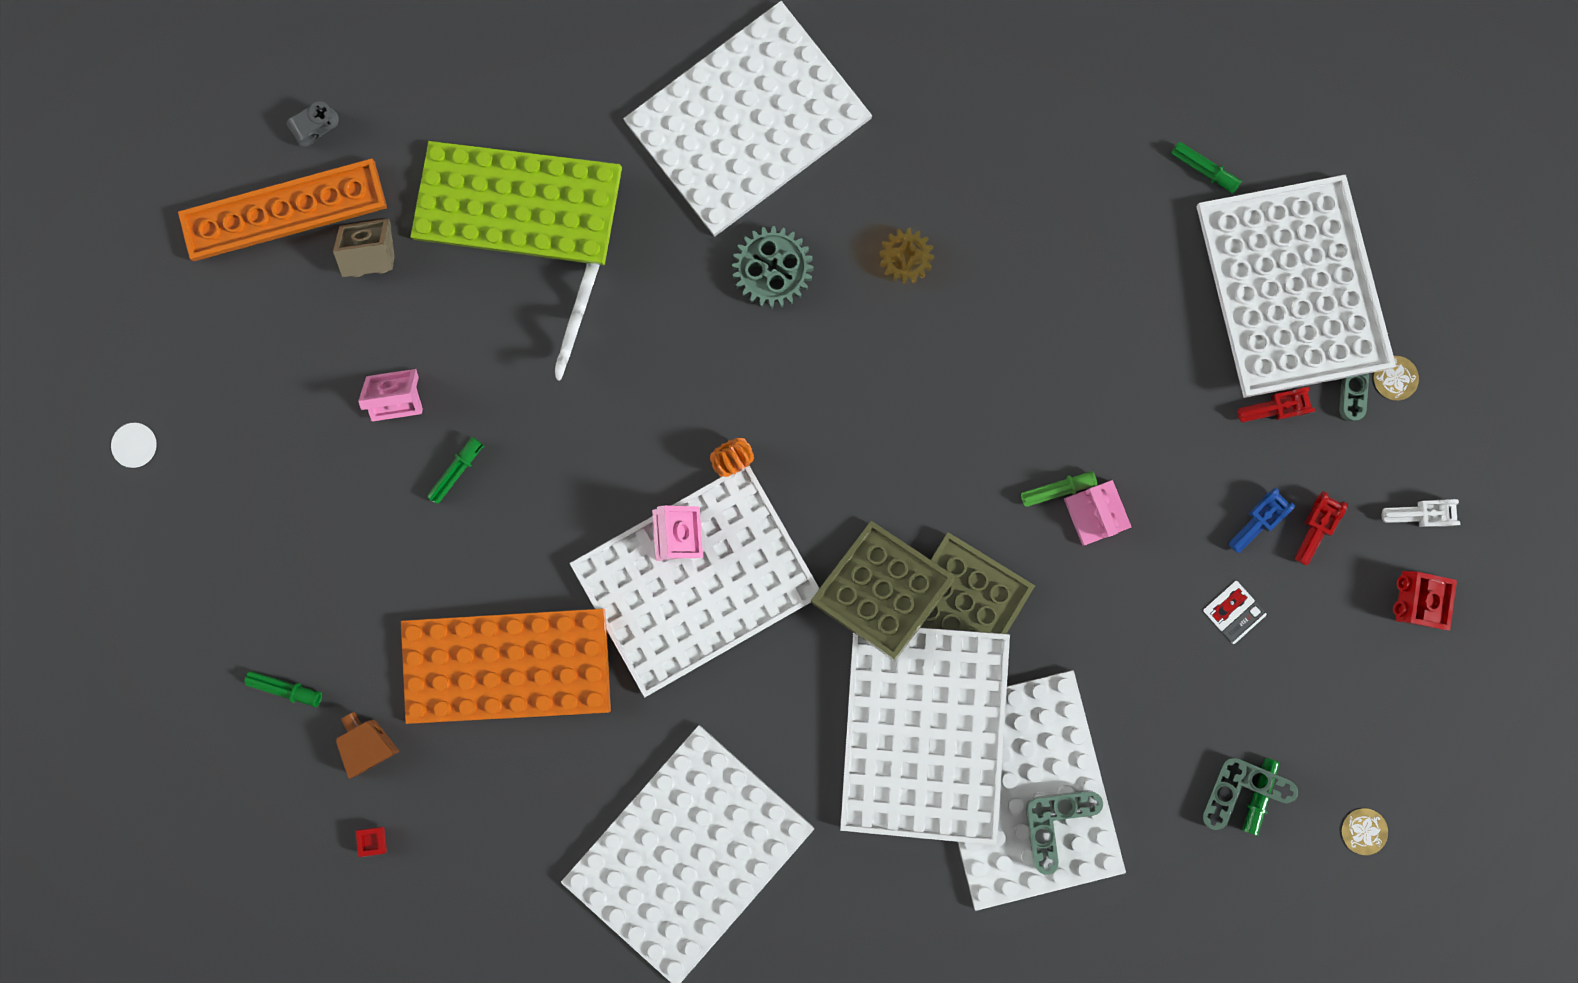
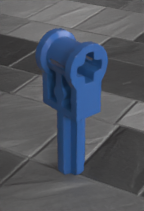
[1229,487,1295,553]

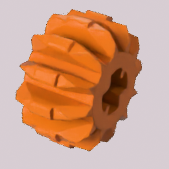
[710,438,754,477]

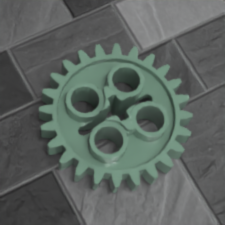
[732,226,813,309]

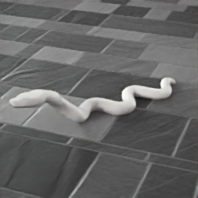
[555,263,600,381]

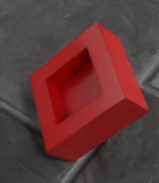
[356,826,387,857]

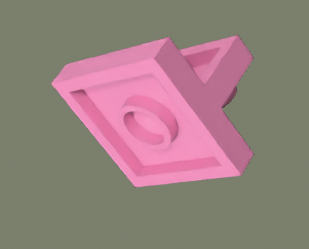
[358,369,423,421]
[1064,480,1131,546]
[652,506,703,561]

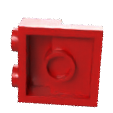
[1393,571,1457,631]

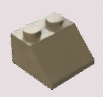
[333,219,395,277]

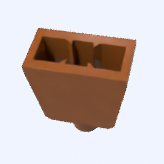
[336,712,399,779]

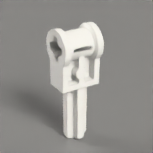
[1381,499,1460,527]

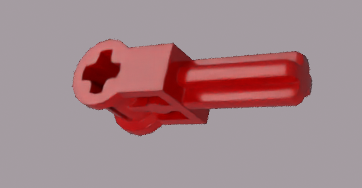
[1237,387,1315,423]
[1295,491,1348,565]

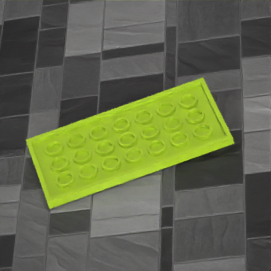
[410,141,622,265]

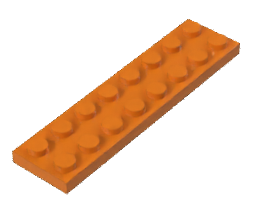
[178,159,387,261]

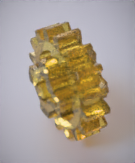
[879,228,934,284]

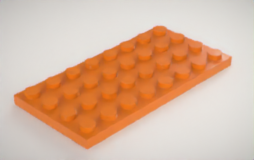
[401,609,611,724]

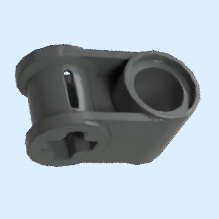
[286,101,339,147]

